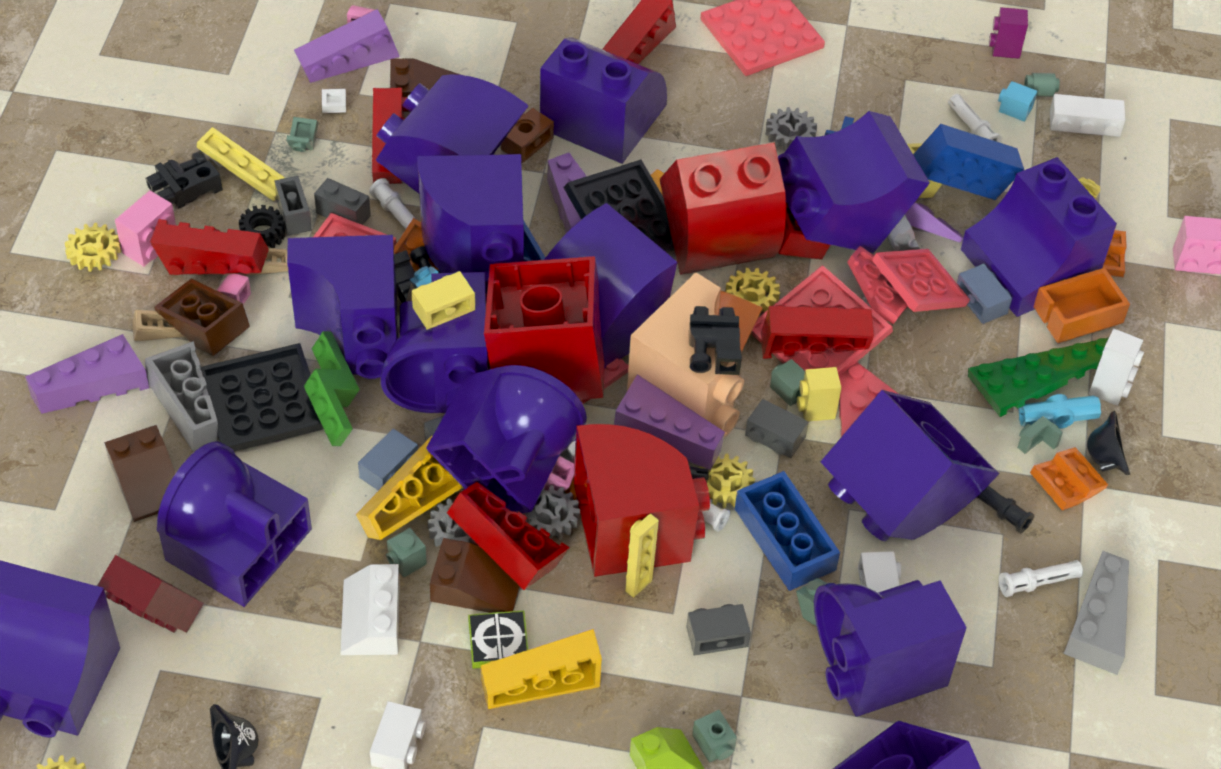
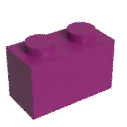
[989,7,1028,59]

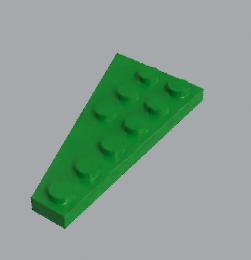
[968,337,1109,417]

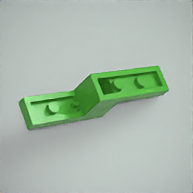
[304,331,360,446]

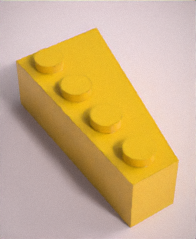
[356,436,463,540]
[481,629,602,709]

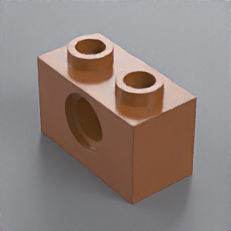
[501,108,554,163]

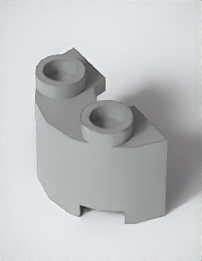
[887,215,920,251]

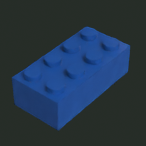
[913,124,1025,200]
[735,471,840,591]

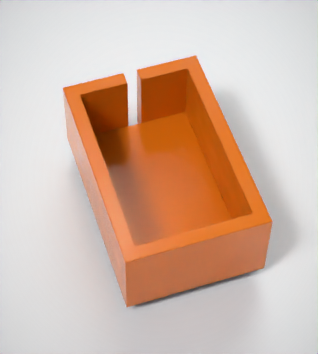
[1033,268,1130,343]

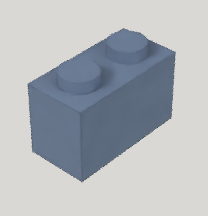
[957,264,1012,324]
[358,428,418,491]

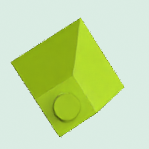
[630,727,704,769]

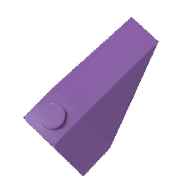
[905,202,964,243]

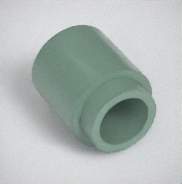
[1024,73,1060,97]

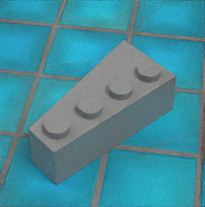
[145,341,218,451]
[1063,551,1129,675]

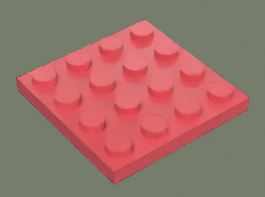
[700,0,825,76]
[751,265,893,377]

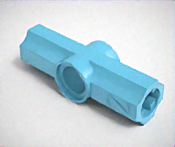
[1018,394,1101,429]

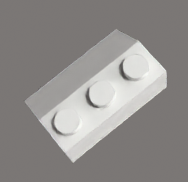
[341,564,400,655]

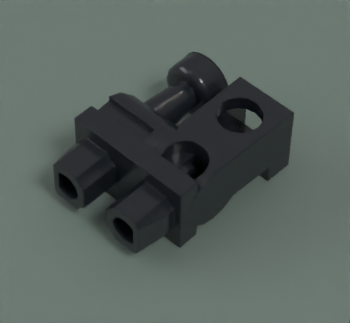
[145,150,223,209]
[394,246,441,303]
[689,306,742,375]

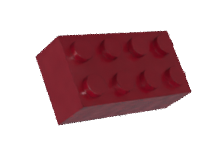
[97,555,204,633]

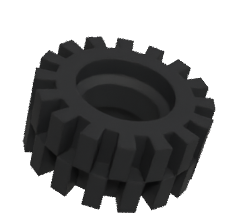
[239,205,285,248]

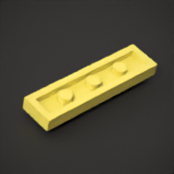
[197,127,285,201]
[625,514,659,598]

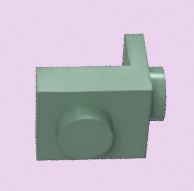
[286,117,318,152]
[1017,416,1063,454]

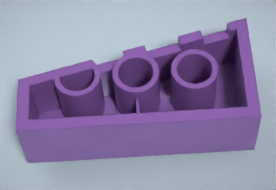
[294,9,400,83]
[547,152,586,233]
[25,334,150,414]
[614,374,725,470]

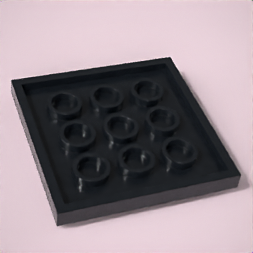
[563,159,674,253]
[201,343,324,452]

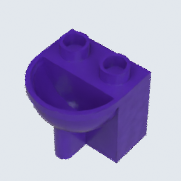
[381,272,488,413]
[426,365,587,513]
[157,441,312,607]
[814,580,967,717]

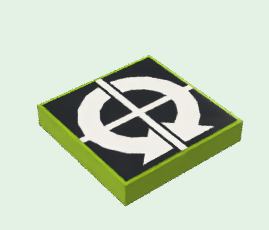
[468,610,528,669]

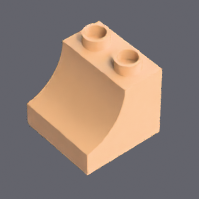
[627,273,744,437]

